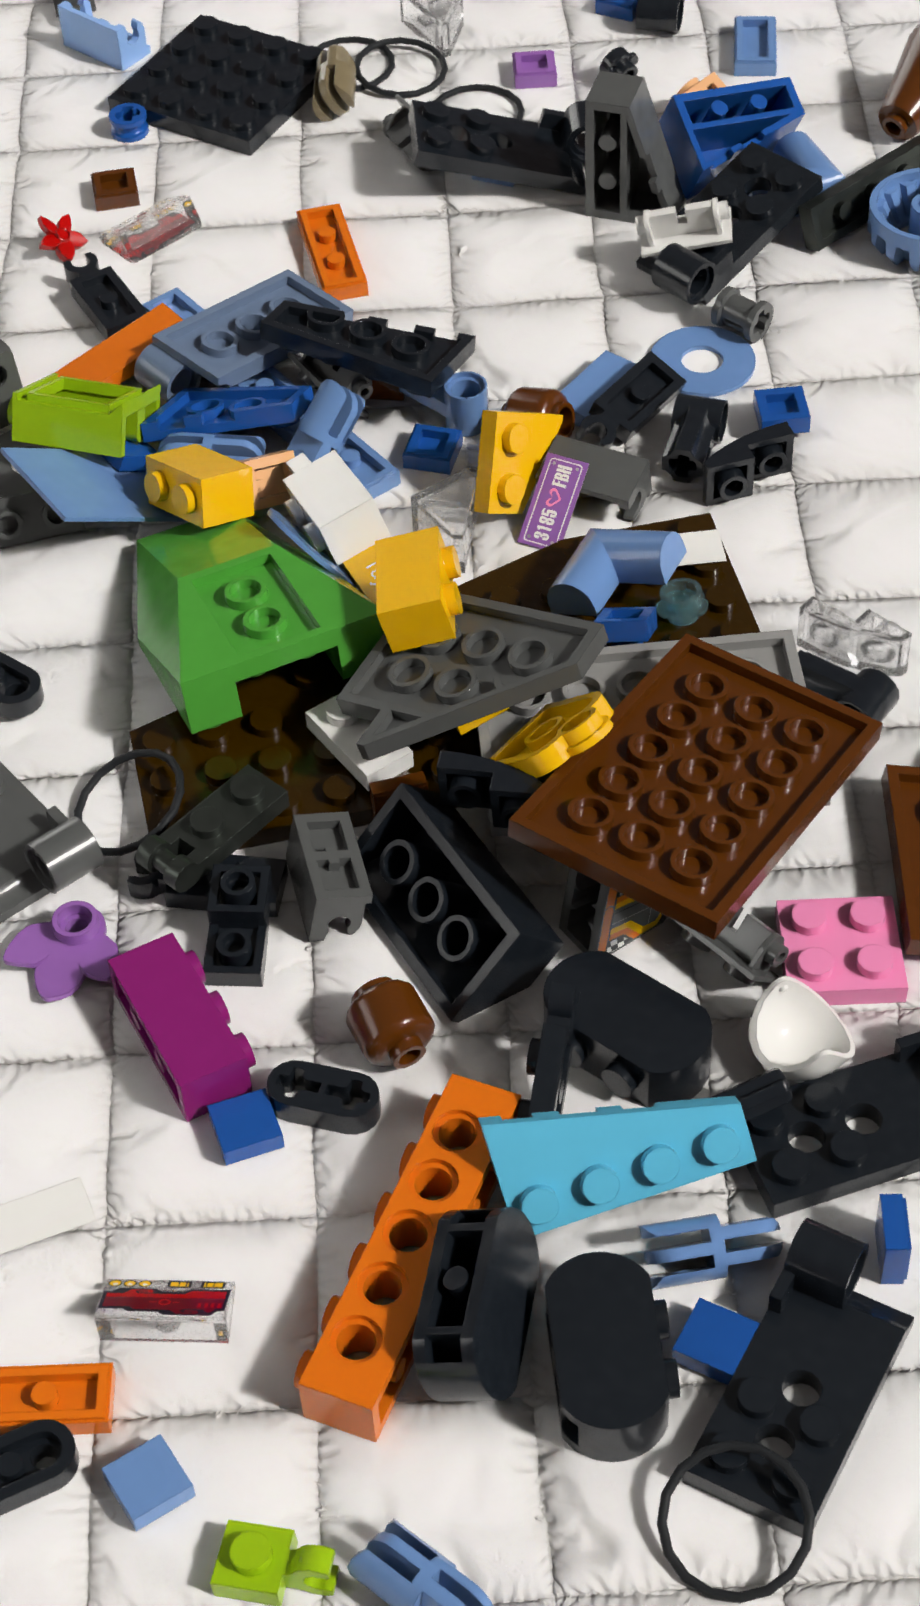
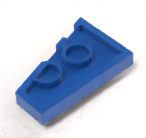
[140,385,314,443]

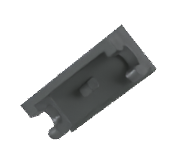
[535,434,652,521]
[286,811,373,942]

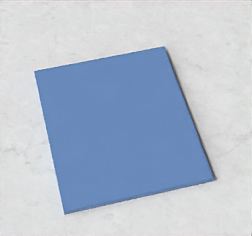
[0,447,188,522]

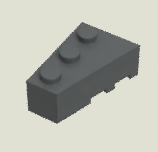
[585,71,685,223]

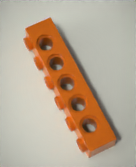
[294,1073,521,1443]

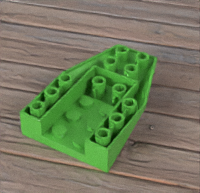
[137,518,384,734]

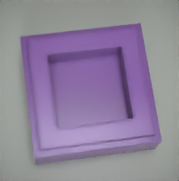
[512,50,557,89]

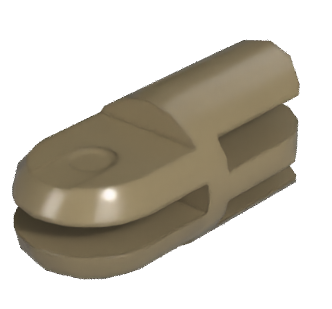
[312,44,356,121]

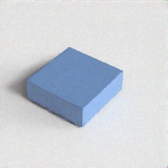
[101,1434,196,1531]

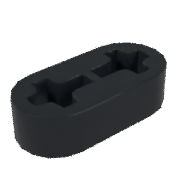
[267,1060,381,1135]

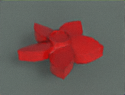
[37,214,88,262]

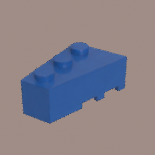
[659,77,805,201]

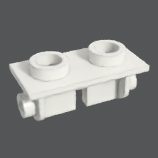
[635,197,733,258]

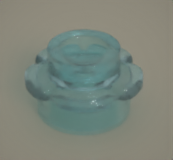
[656,578,708,626]

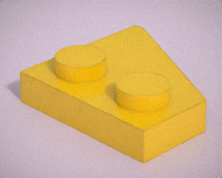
[474,410,563,514]

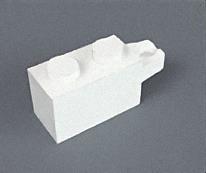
[282,450,390,566]

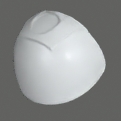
[748,976,855,1081]

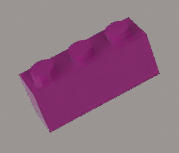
[108,932,256,1122]

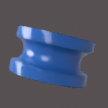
[108,103,149,143]

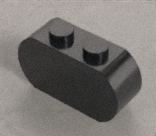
[543,951,712,1107]
[412,1207,540,1402]
[545,1252,680,1462]

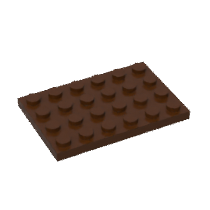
[507,633,883,940]

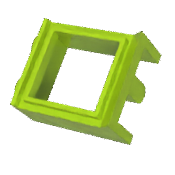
[7,373,161,458]

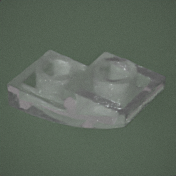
[797,596,912,677]

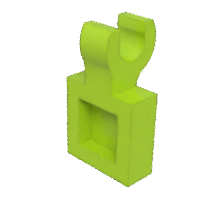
[210,1519,340,1606]

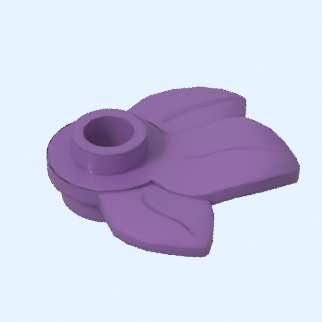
[3,900,119,1002]

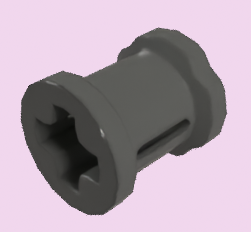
[711,286,774,343]

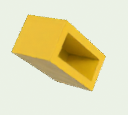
[144,444,255,529]
[375,526,463,653]

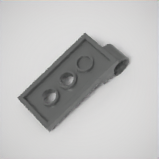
[0,762,104,923]

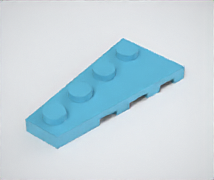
[478,1096,757,1235]

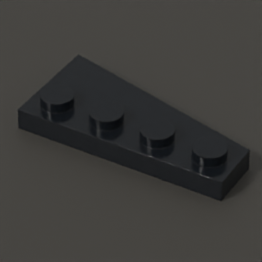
[260,300,476,398]

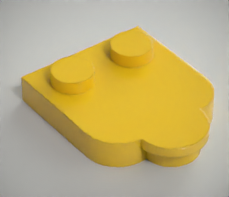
[489,691,614,778]

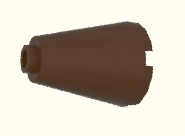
[878,24,920,140]

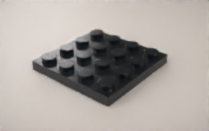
[108,14,322,156]

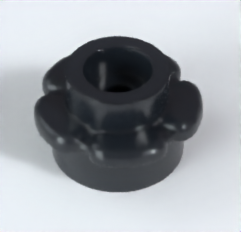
[599,47,638,76]

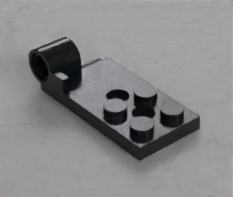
[408,100,585,195]
[636,142,823,305]
[746,1032,920,1218]
[683,1218,915,1538]

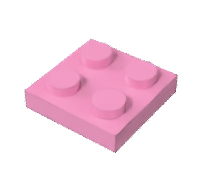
[775,896,908,1005]

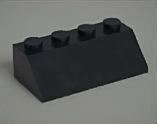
[357,783,564,1023]

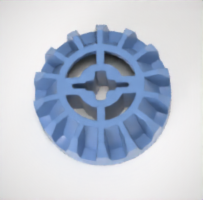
[867,168,920,272]

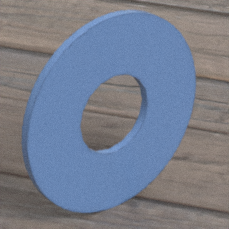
[651,326,756,397]
[267,508,357,588]

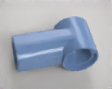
[399,371,488,437]

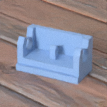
[57,0,151,71]

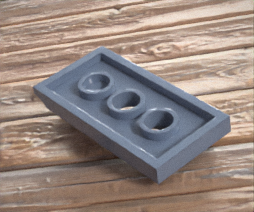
[134,269,354,402]

